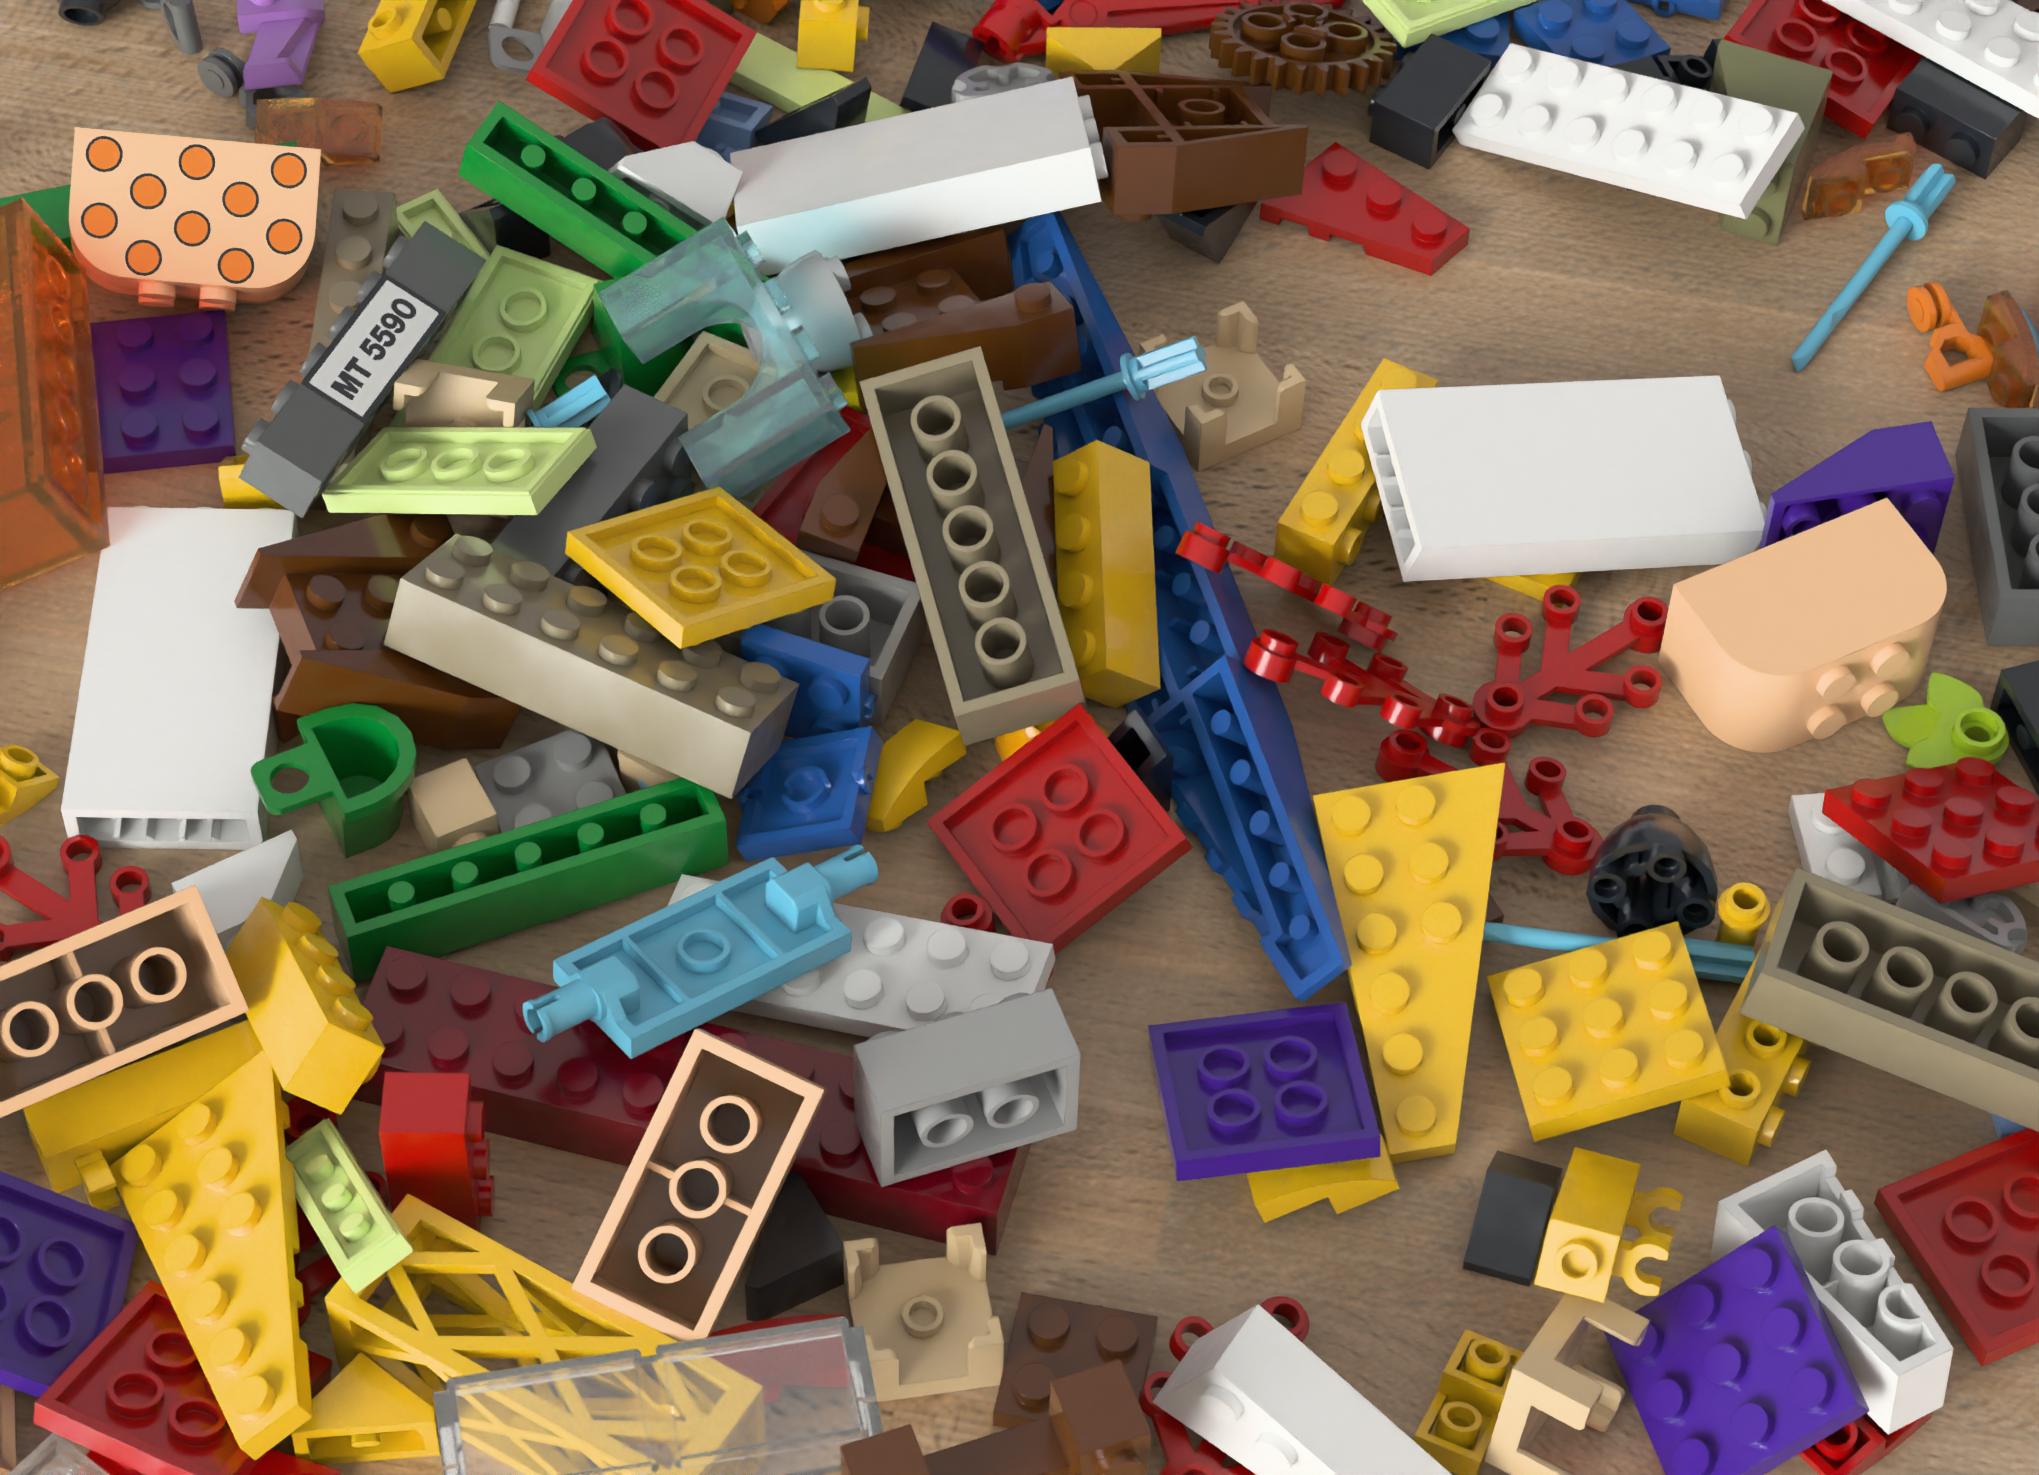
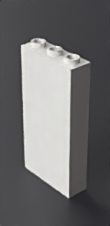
[730,76,1108,276]
[1361,375,1767,582]
[61,506,299,850]

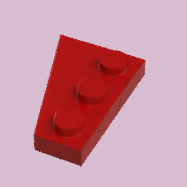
[1259,141,1470,276]

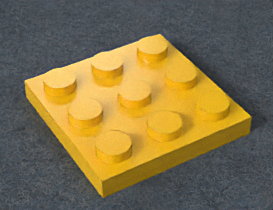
[565,486,836,649]
[1486,921,1731,1142]

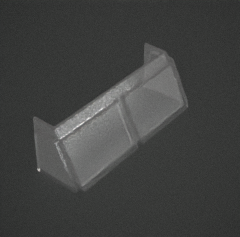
[433,1316,883,1475]

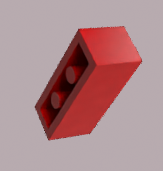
[379,1072,495,1239]

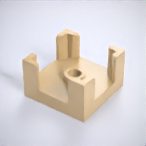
[1139,301,1306,472]
[654,331,811,503]
[393,359,535,519]
[843,1223,1004,1404]
[1484,1293,1650,1475]

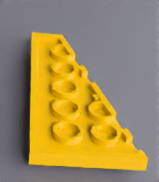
[1313,763,1505,1164]
[109,1049,313,1460]

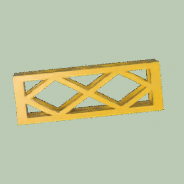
[325,1194,767,1475]

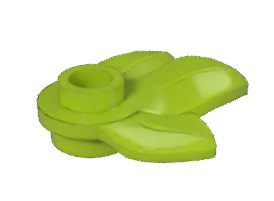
[1882,672,2009,769]

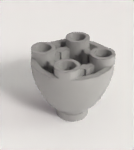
[740,250,873,372]

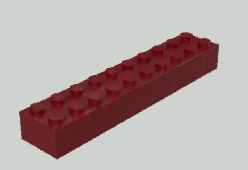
[352,946,1032,1256]

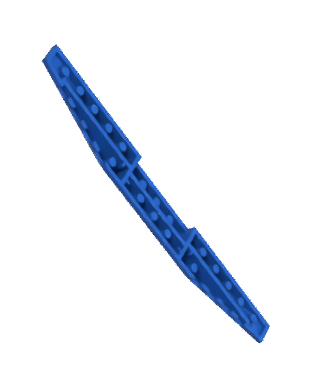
[1007,211,1352,1002]

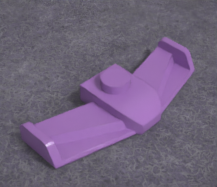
[236,0,325,90]

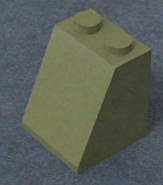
[1709,39,1833,246]

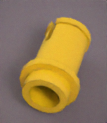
[1714,882,1770,951]

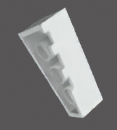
[1711,1150,1954,1434]
[1152,1304,1452,1475]

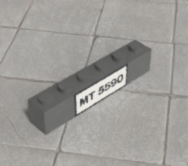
[238,221,486,518]

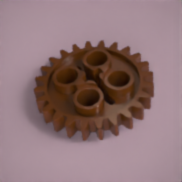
[1209,0,1396,97]

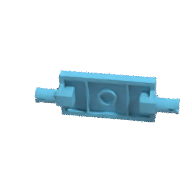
[522,844,878,1059]

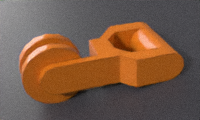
[1906,281,1997,392]

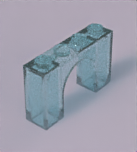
[598,217,851,500]

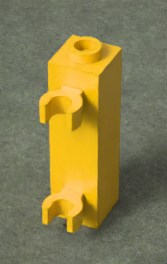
[23,1019,285,1211]
[1534,1147,1683,1303]

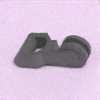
[141,0,203,55]
[197,47,312,141]

